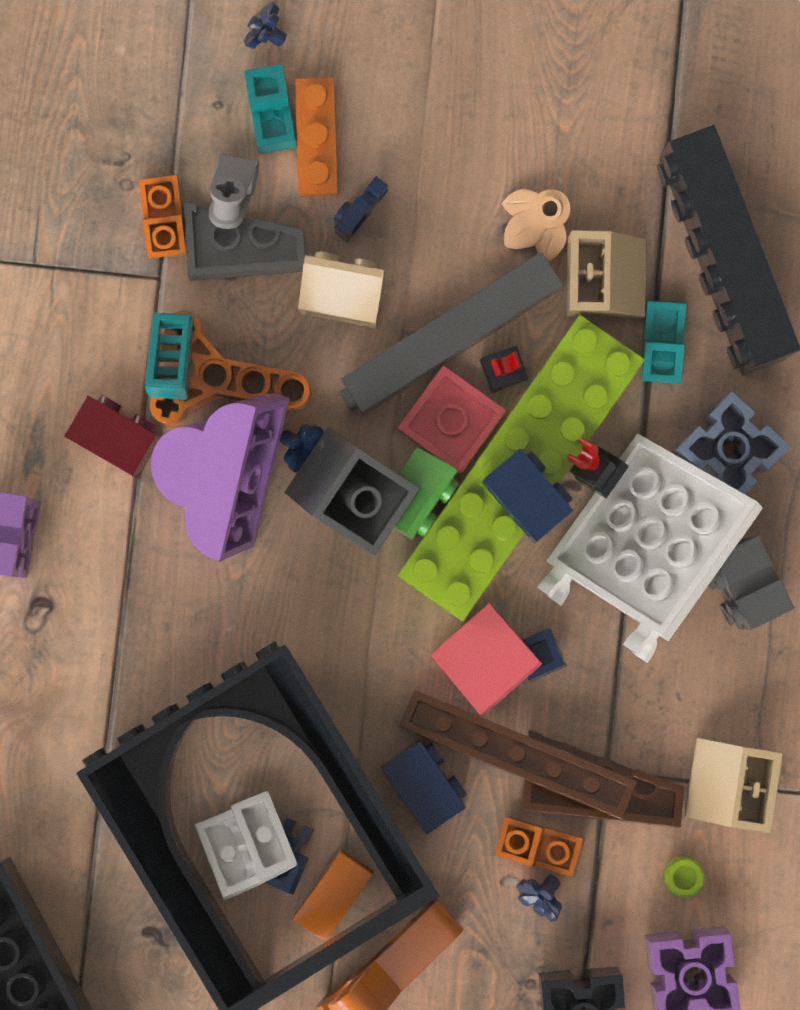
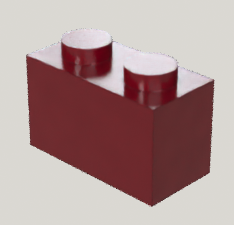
[64,394,160,479]

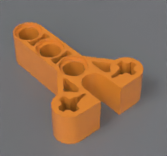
[150,311,311,427]
[316,898,464,1010]

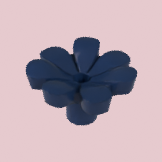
[244,1,287,49]
[280,424,324,472]
[516,874,562,921]

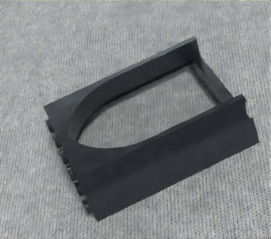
[76,641,439,1010]

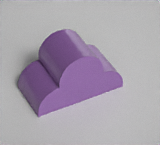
[151,394,290,562]

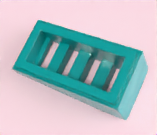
[145,313,193,400]

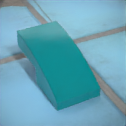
[244,64,297,154]
[641,300,687,384]

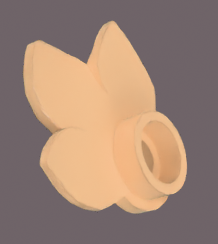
[502,189,571,262]

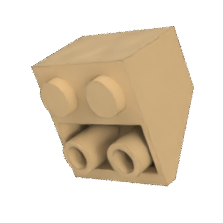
[566,230,646,318]
[298,252,385,329]
[684,738,783,834]

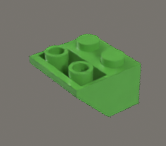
[394,447,459,541]

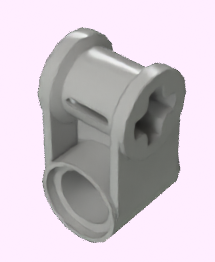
[209,153,259,229]

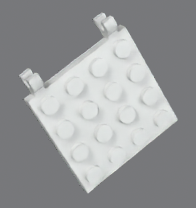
[537,433,763,663]

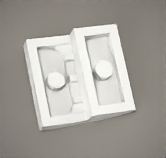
[195,791,297,900]

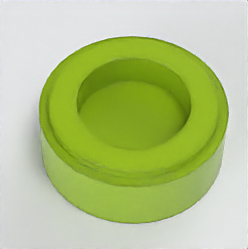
[663,856,705,898]

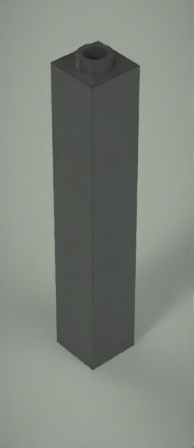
[340,252,563,416]

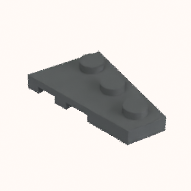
[184,202,306,281]

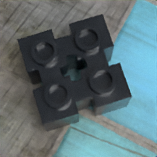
[538,967,625,1010]

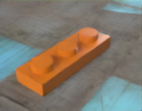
[295,77,338,197]

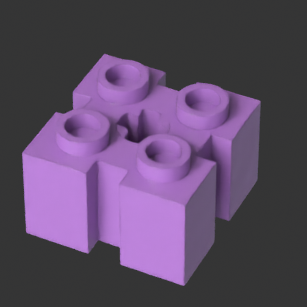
[0,492,41,578]
[645,926,740,1010]

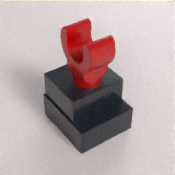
[479,346,529,394]
[568,437,629,499]

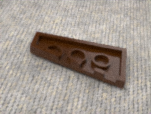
[521,730,684,828]

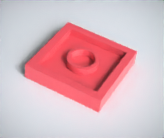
[397,365,507,475]
[430,603,543,716]

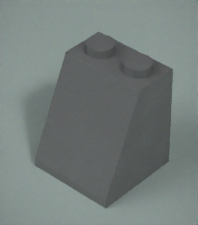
[284,427,420,556]

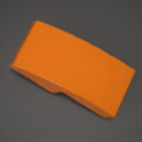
[138,175,187,259]
[494,817,585,877]
[292,848,374,941]

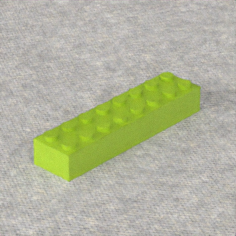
[397,315,645,622]

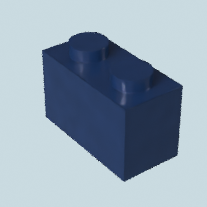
[481,449,574,543]
[381,739,467,835]

